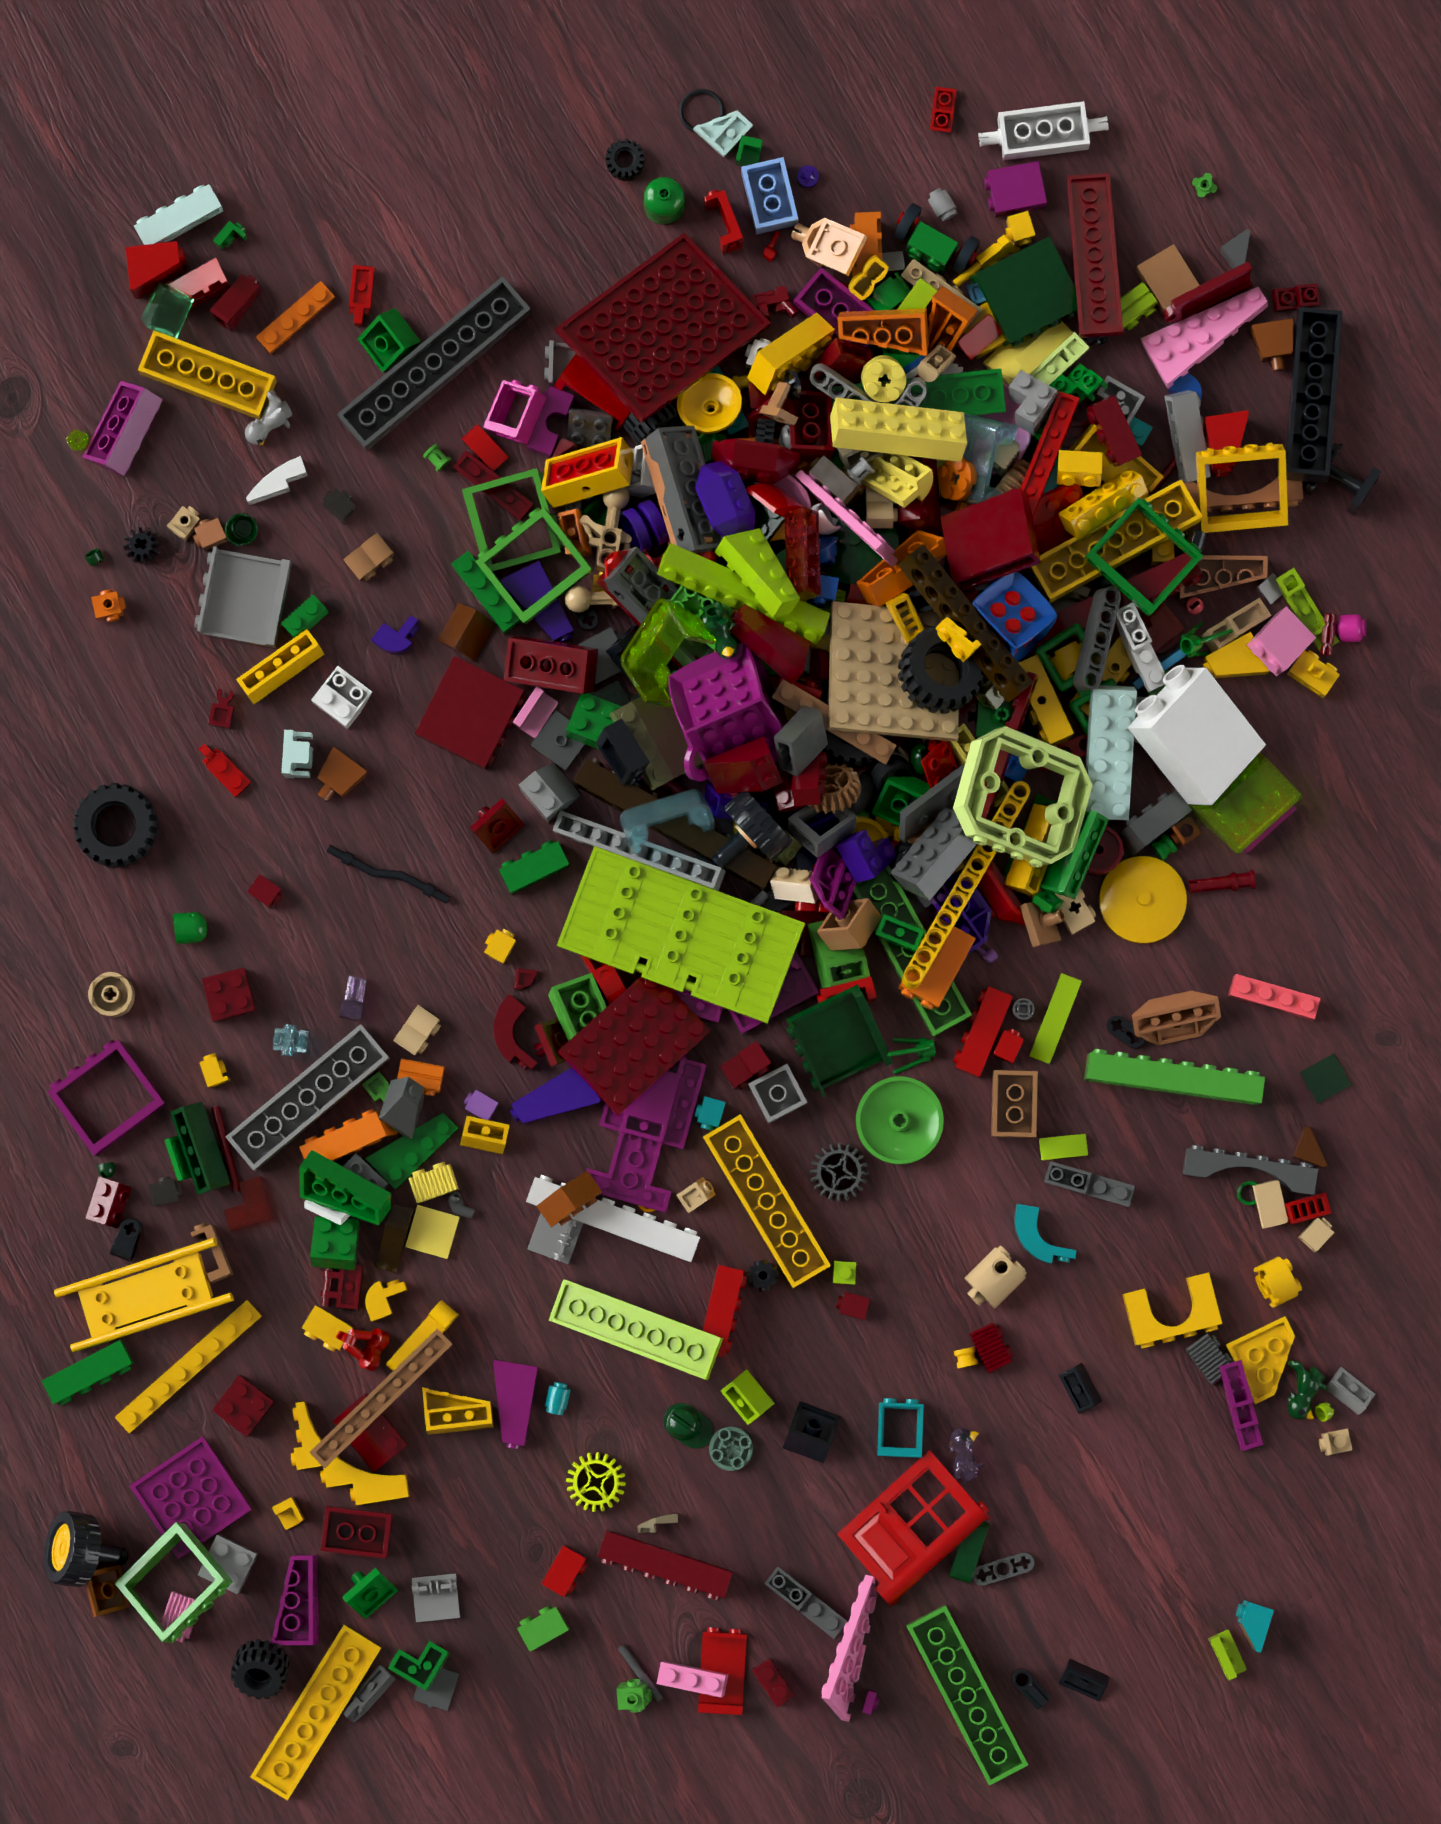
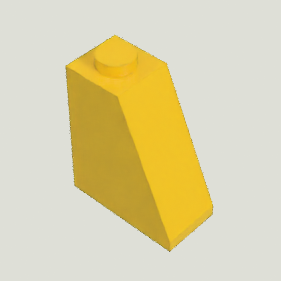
[1202,632,1270,678]

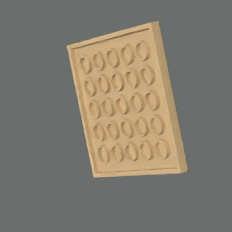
[828,601,959,741]

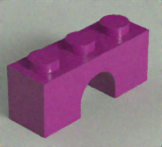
[527,386,575,458]

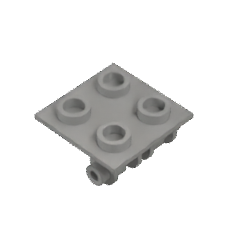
[527,1213,583,1264]
[412,1574,460,1622]

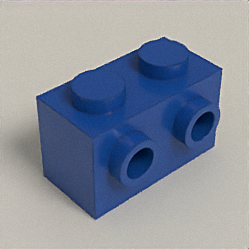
[804,574,839,608]

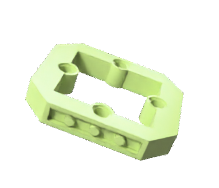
[953,727,1093,868]

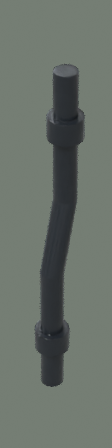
[326,845,450,904]

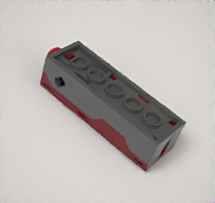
[596,547,714,668]

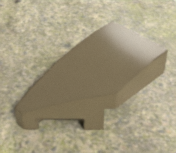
[637,1513,678,1533]

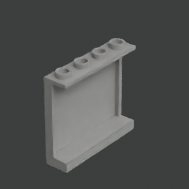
[194,546,292,648]

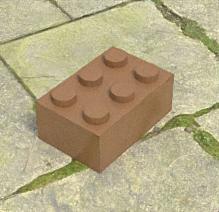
[991,1070,1038,1138]

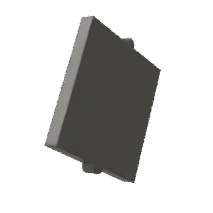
[413,1666,459,1711]

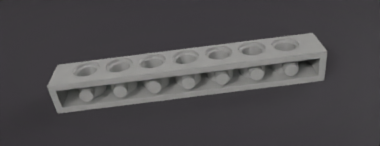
[552,810,726,891]

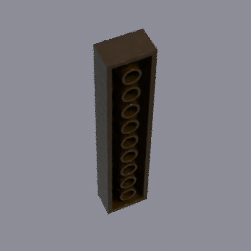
[573,758,777,891]

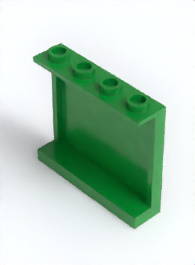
[1004,794,1109,900]

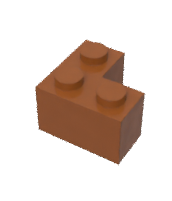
[537,1170,602,1228]

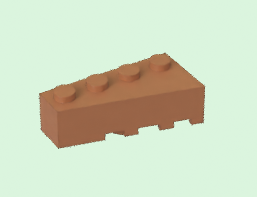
[1178,555,1268,599]

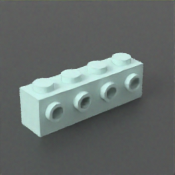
[134,184,224,245]

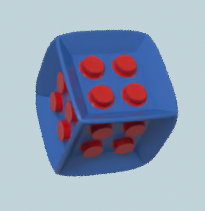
[971,572,1057,662]

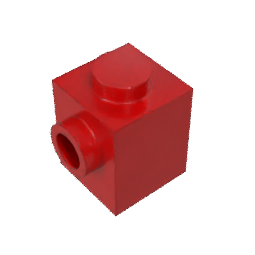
[993,1028,1024,1064]

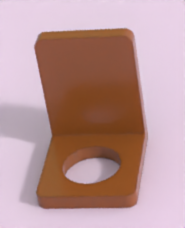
[1169,816,1201,847]

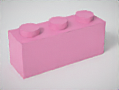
[656,1661,729,1697]

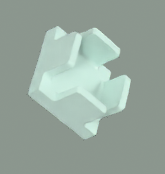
[281,730,313,779]

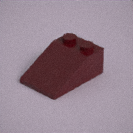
[703,736,783,794]

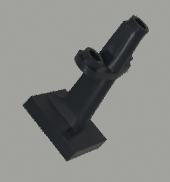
[1304,443,1382,516]

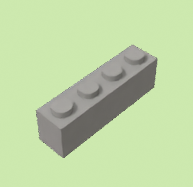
[1164,390,1211,482]

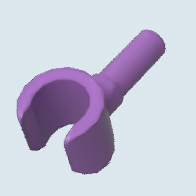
[975,946,998,963]

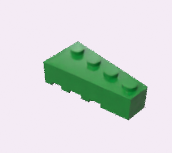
[300,1150,391,1225]

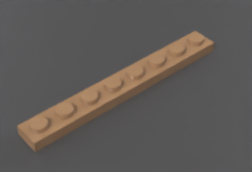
[309,1329,453,1469]

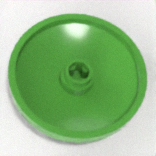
[856,1076,944,1165]

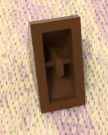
[1292,1126,1328,1168]

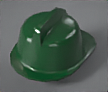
[663,1403,713,1448]

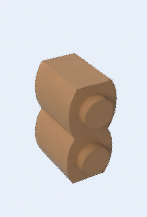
[343,533,394,582]

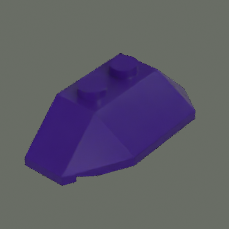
[695,461,755,537]
[930,874,992,954]

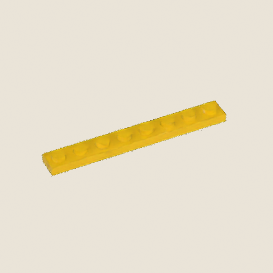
[115,1300,262,1434]

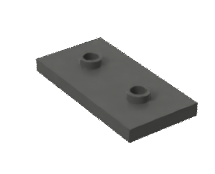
[899,764,965,843]

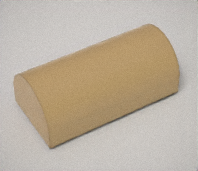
[917,344,956,382]

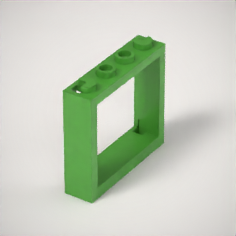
[462,468,564,572]
[475,507,594,624]
[115,1522,233,1643]

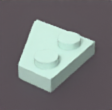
[693,110,753,158]

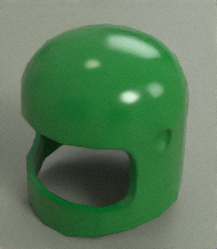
[173,912,207,945]

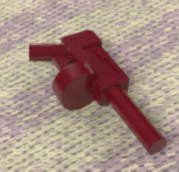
[750,286,799,322]

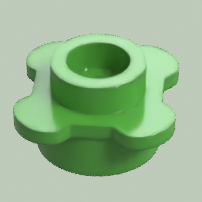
[1192,173,1217,198]

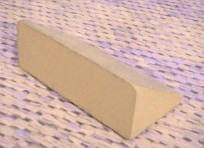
[1252,1180,1288,1229]

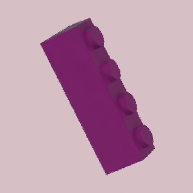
[82,381,163,476]

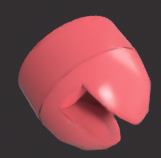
[1186,597,1204,615]

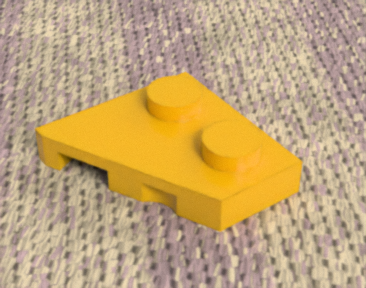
[935,617,981,662]

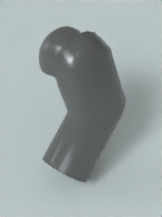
[448,1191,475,1219]

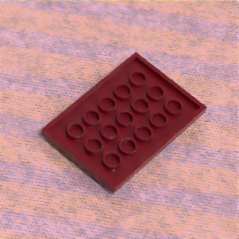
[558,977,711,1116]

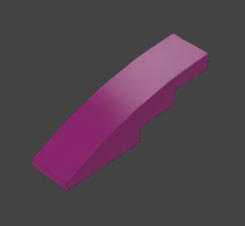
[1219,1360,1263,1451]

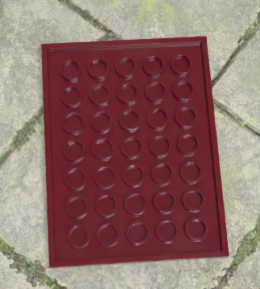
[555,232,771,423]

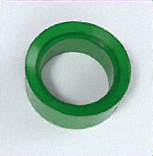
[1237,1181,1257,1205]

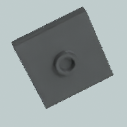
[530,711,585,771]

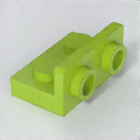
[1208,1630,1246,1680]

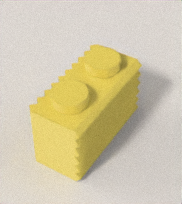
[408,1162,459,1204]

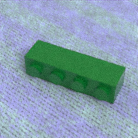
[451,551,522,635]
[42,1340,135,1406]

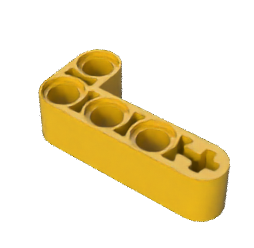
[386,1300,459,1371]

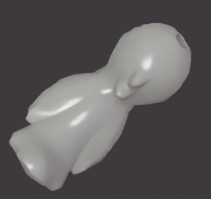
[245,391,292,445]

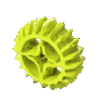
[566,1452,626,1512]

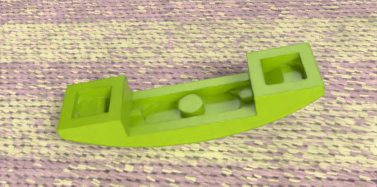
[1275,568,1339,652]

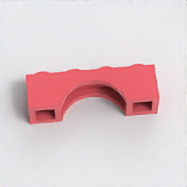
[1228,974,1321,1021]

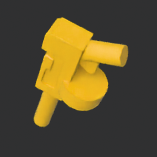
[952,235,1021,288]

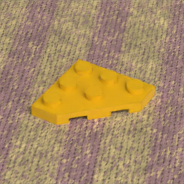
[1225,1316,1295,1404]

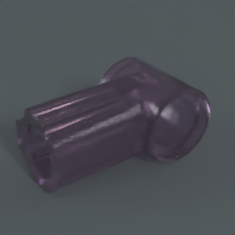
[339,976,368,1022]

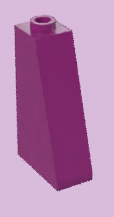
[493,1360,538,1449]

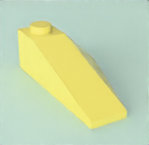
[983,320,1073,386]

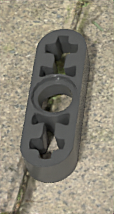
[972,1552,1034,1586]

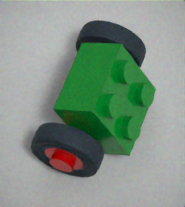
[894,203,980,274]

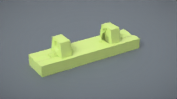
[1030,332,1090,386]

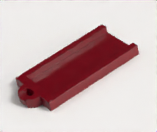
[1163,262,1253,323]

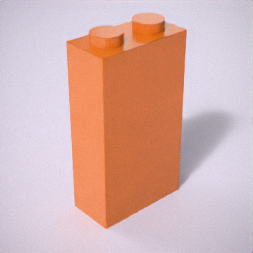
[898,919,976,1010]

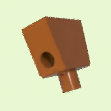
[1250,318,1293,372]
[317,747,368,802]

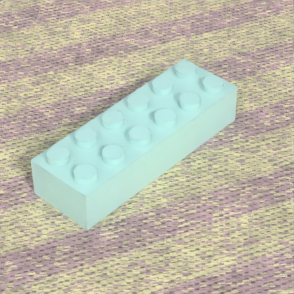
[1086,685,1137,820]

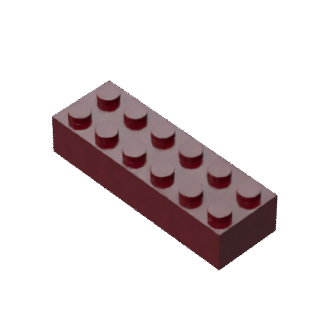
[598,1530,733,1601]

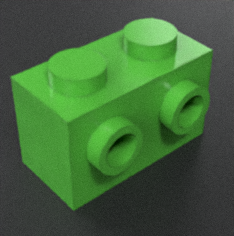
[517,1605,569,1652]

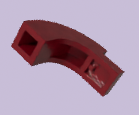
[493,994,538,1070]

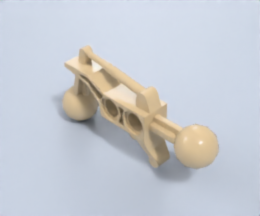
[565,487,632,613]

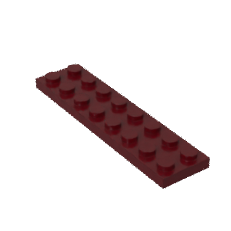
[1066,173,1123,338]

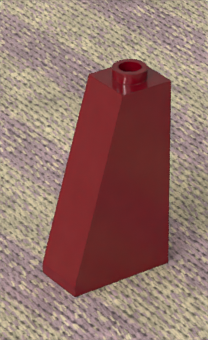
[729,604,811,684]

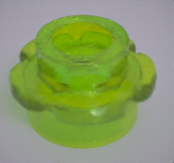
[67,430,88,451]

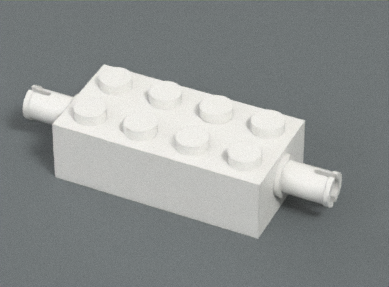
[978,101,1109,161]

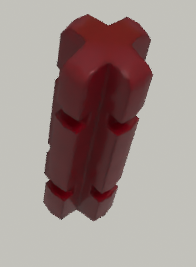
[1320,613,1337,656]

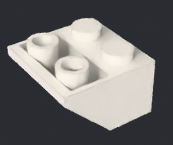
[311,666,372,729]

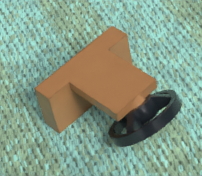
[759,370,801,425]

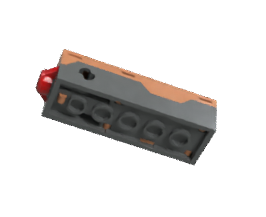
[641,425,723,562]

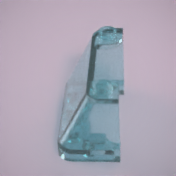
[954,414,1018,505]
[620,789,715,855]

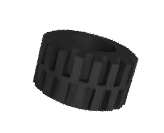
[624,401,681,445]
[231,1639,290,1699]

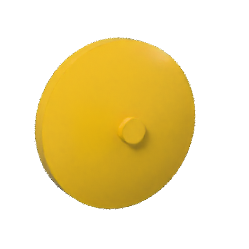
[1099,856,1187,944]

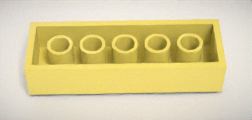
[830,397,967,462]

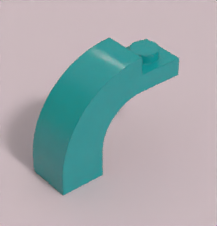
[1014,1204,1077,1264]

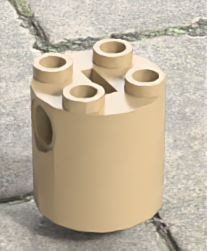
[964,1245,1027,1309]

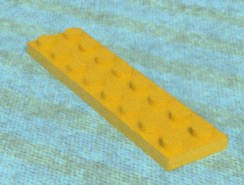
[250,1624,382,1801]

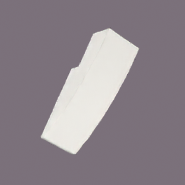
[246,456,308,505]

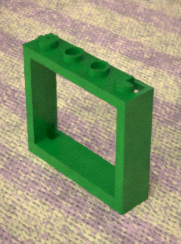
[1084,497,1203,617]

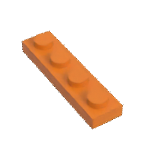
[256,281,335,354]

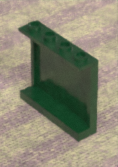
[970,236,1078,347]
[786,985,894,1097]

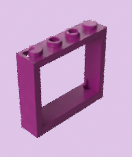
[47,1040,167,1156]

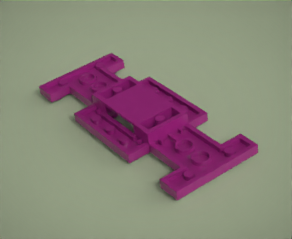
[586,989,723,1213]

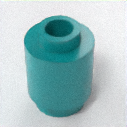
[545,1382,571,1415]

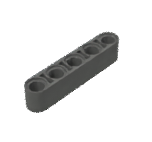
[1073,586,1121,691]

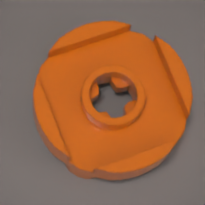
[937,457,977,501]

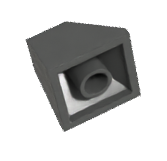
[379,1077,424,1139]

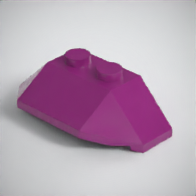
[810,843,856,920]

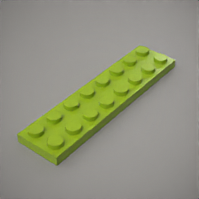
[549,1279,723,1380]

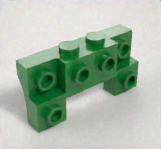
[1031,363,1108,441]

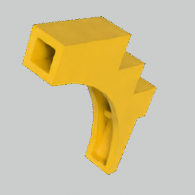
[291,1401,410,1505]

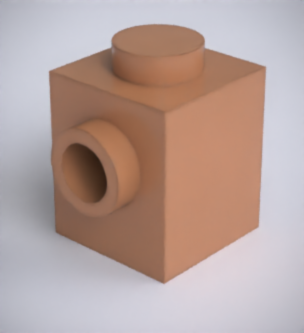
[193,518,228,551]

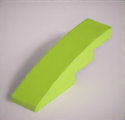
[1029,973,1082,1064]

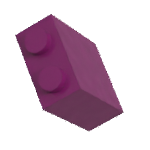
[984,161,1047,217]

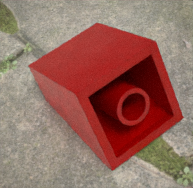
[125,241,187,299]
[1203,410,1249,478]

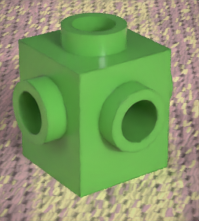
[617,1679,652,1713]

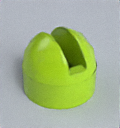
[1315,1402,1334,1422]

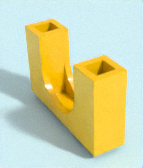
[1122,1272,1222,1348]

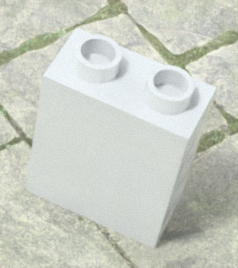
[1128,665,1266,805]

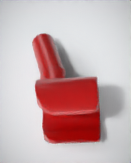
[763,231,780,262]

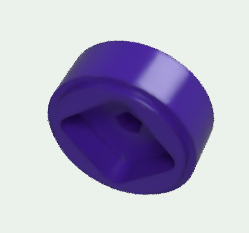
[797,165,819,188]

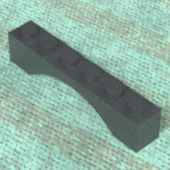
[1182,1145,1318,1196]

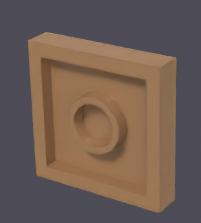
[1020,902,1066,947]

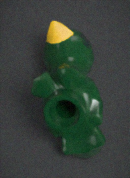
[702,601,738,660]
[1288,1360,1328,1420]

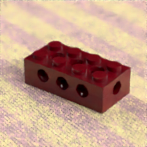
[504,636,598,694]

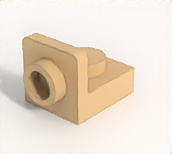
[676,1177,715,1213]
[1319,1428,1352,1456]

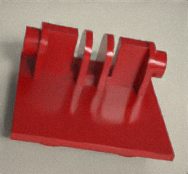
[921,739,958,789]

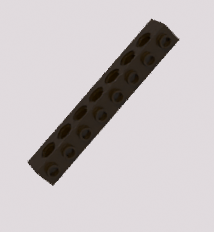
[898,544,1034,703]

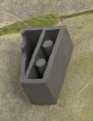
[1119,790,1192,858]

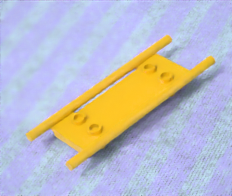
[54,1238,234,1353]

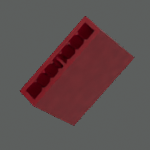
[940,488,1041,592]
[415,656,526,770]

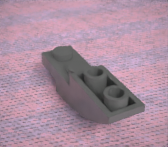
[1044,1161,1136,1208]
[764,1567,848,1640]

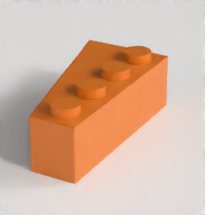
[838,308,929,356]
[856,530,947,607]
[299,1109,399,1162]

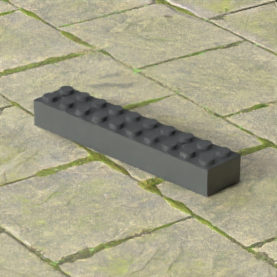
[337,276,532,452]

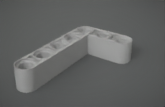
[810,363,926,407]

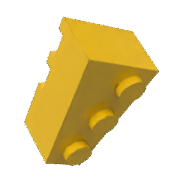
[422,1387,494,1435]

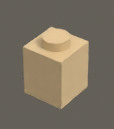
[1298,1218,1334,1252]

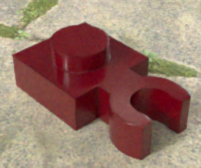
[208,689,234,729]

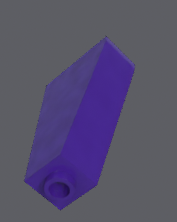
[500,561,574,643]
[510,1067,601,1124]

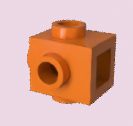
[91,589,126,622]

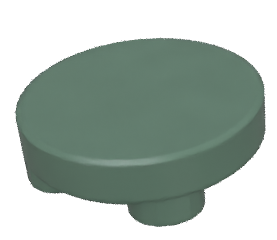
[709,1426,753,1471]

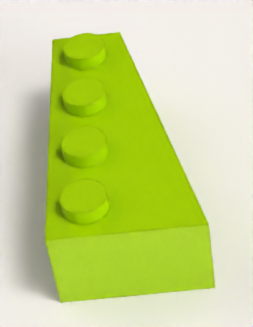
[715,528,800,618]

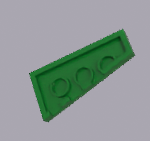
[365,1113,459,1190]

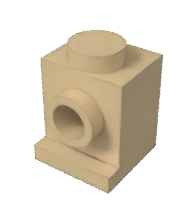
[167,506,201,542]

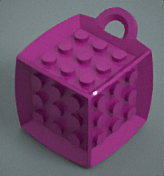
[668,643,788,782]

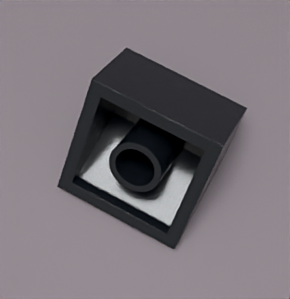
[783,1401,841,1463]

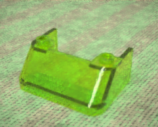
[621,598,716,707]

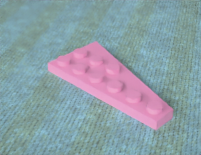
[821,1575,879,1722]

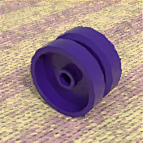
[620,499,669,554]

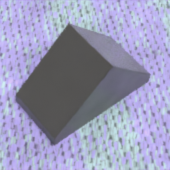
[1220,229,1251,269]

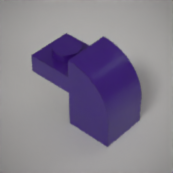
[371,615,419,655]

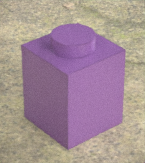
[464,1090,499,1121]

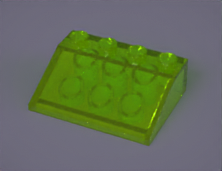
[1190,752,1302,855]

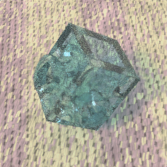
[273,1025,308,1056]

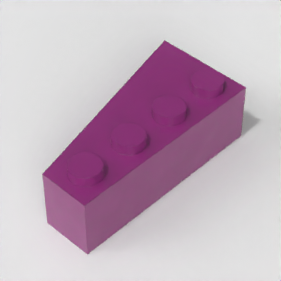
[270,1554,319,1645]

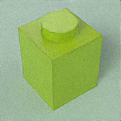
[833,1261,856,1285]

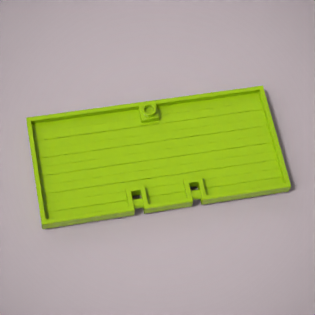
[557,846,805,1024]

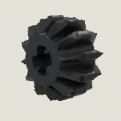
[123,527,161,564]

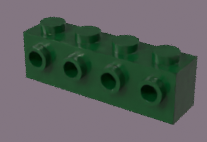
[170,1101,230,1195]

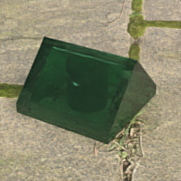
[141,280,194,338]

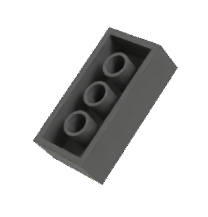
[890,807,977,901]

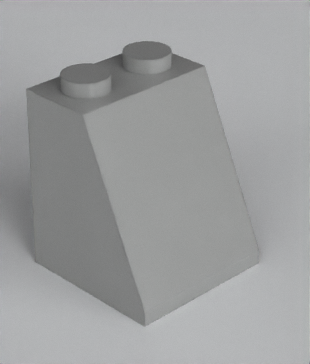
[519,763,582,824]

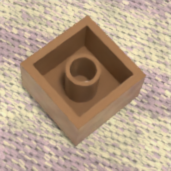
[817,898,882,951]

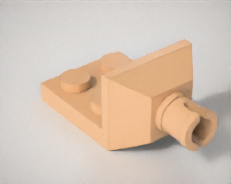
[791,218,867,276]

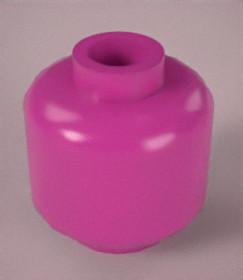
[1334,614,1367,643]

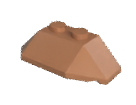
[1132,991,1221,1045]

